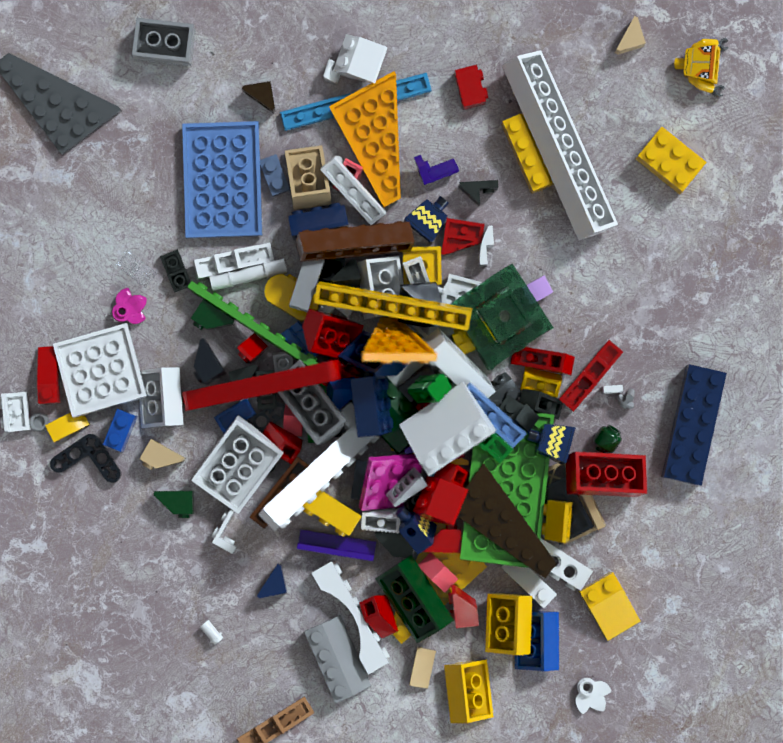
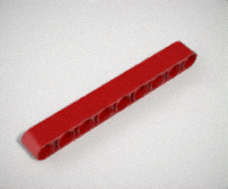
[182,360,341,411]

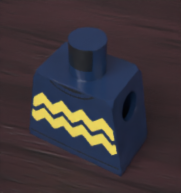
[404,196,449,244]
[527,424,575,465]
[395,506,437,554]

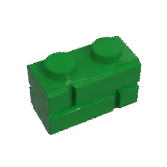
[408,374,452,403]

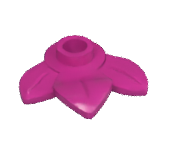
[112,288,147,324]

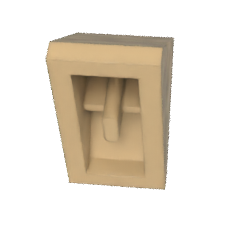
[615,16,646,55]

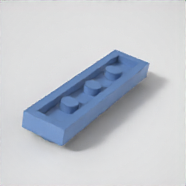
[467,382,527,448]

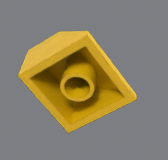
[542,500,573,543]

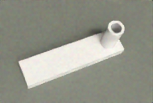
[320,156,386,225]

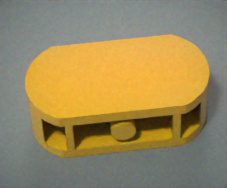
[264,274,319,322]

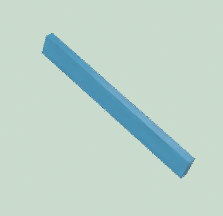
[280,72,432,131]

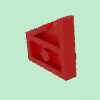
[441,218,485,255]

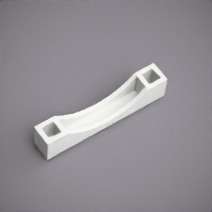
[312,561,390,674]

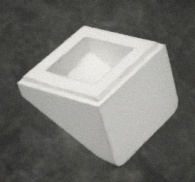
[323,59,341,84]

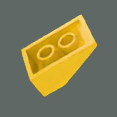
[578,571,641,641]

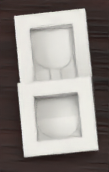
[479,226,494,267]

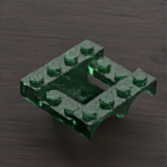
[450,263,554,370]

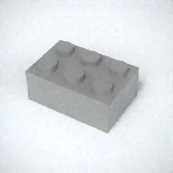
[132,18,196,66]

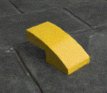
[45,412,90,443]

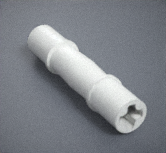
[209,258,287,291]

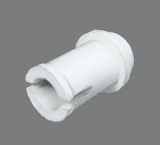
[200,620,223,645]

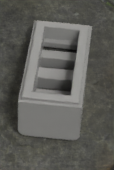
[386,467,427,507]

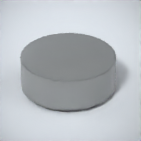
[30,412,50,432]

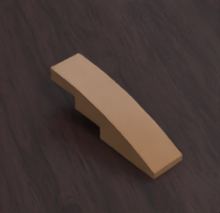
[236,696,314,743]

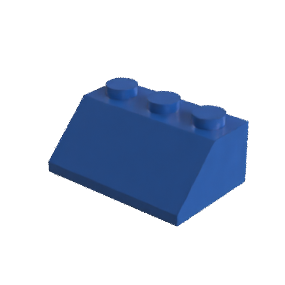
[515,611,559,671]

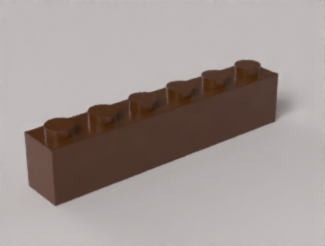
[295,221,415,262]

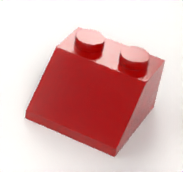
[413,476,468,526]

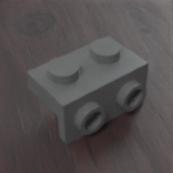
[489,372,521,407]

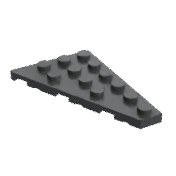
[0,53,122,155]

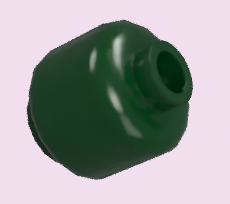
[593,425,622,453]

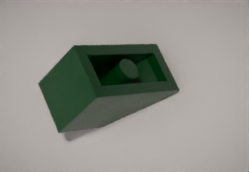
[191,299,236,331]
[154,491,194,518]

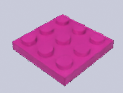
[359,454,422,511]

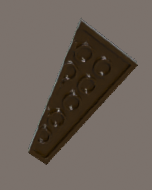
[458,463,556,579]

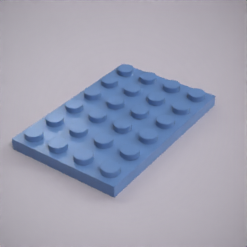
[182,121,262,239]

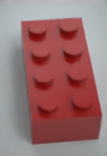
[566,452,647,497]

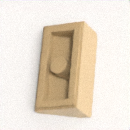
[409,647,436,689]

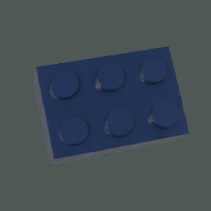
[350,375,393,438]

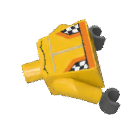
[674,38,729,97]

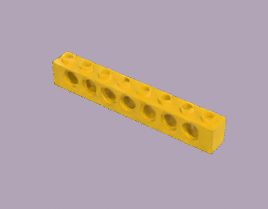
[314,281,473,331]

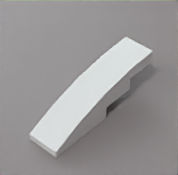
[193,243,275,280]

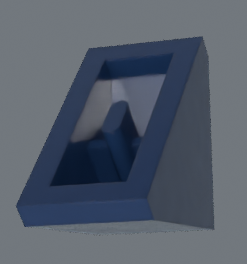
[257,563,287,598]

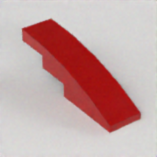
[559,340,624,412]

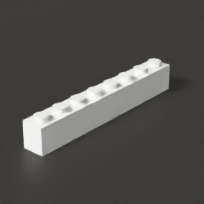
[259,423,381,531]

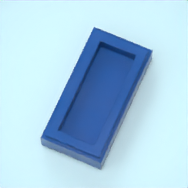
[214,399,256,434]

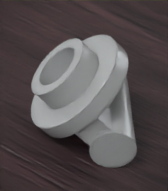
[617,389,635,409]

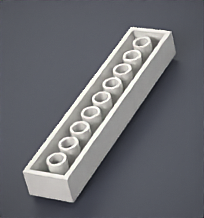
[502,50,618,241]

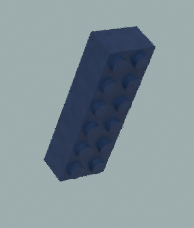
[661,364,727,486]

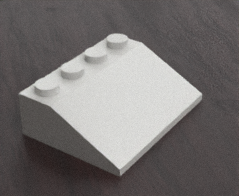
[399,382,496,476]
[191,415,284,514]

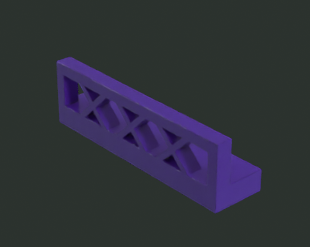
[297,529,376,561]

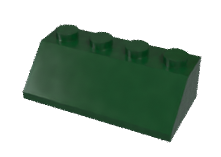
[349,374,419,455]
[375,555,454,643]

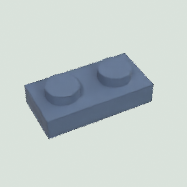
[260,154,290,197]

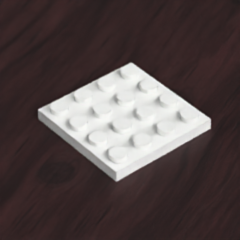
[53,323,147,418]

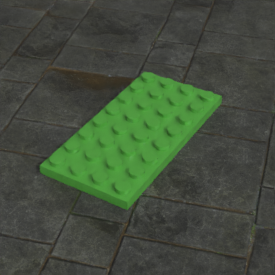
[460,412,554,568]

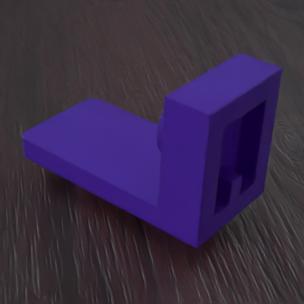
[414,155,459,185]

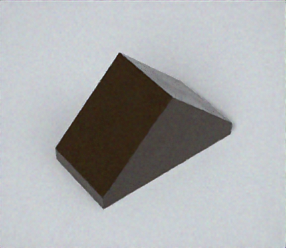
[241,81,276,114]

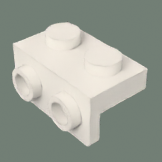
[0,392,31,432]

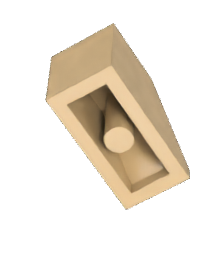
[140,439,186,470]

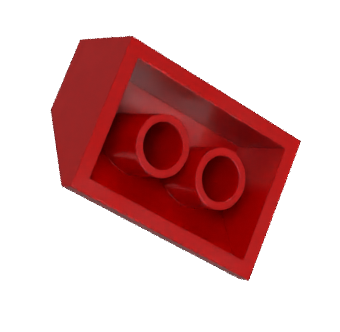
[302,308,364,358]

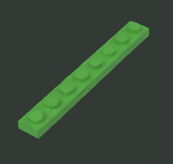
[188,281,318,366]

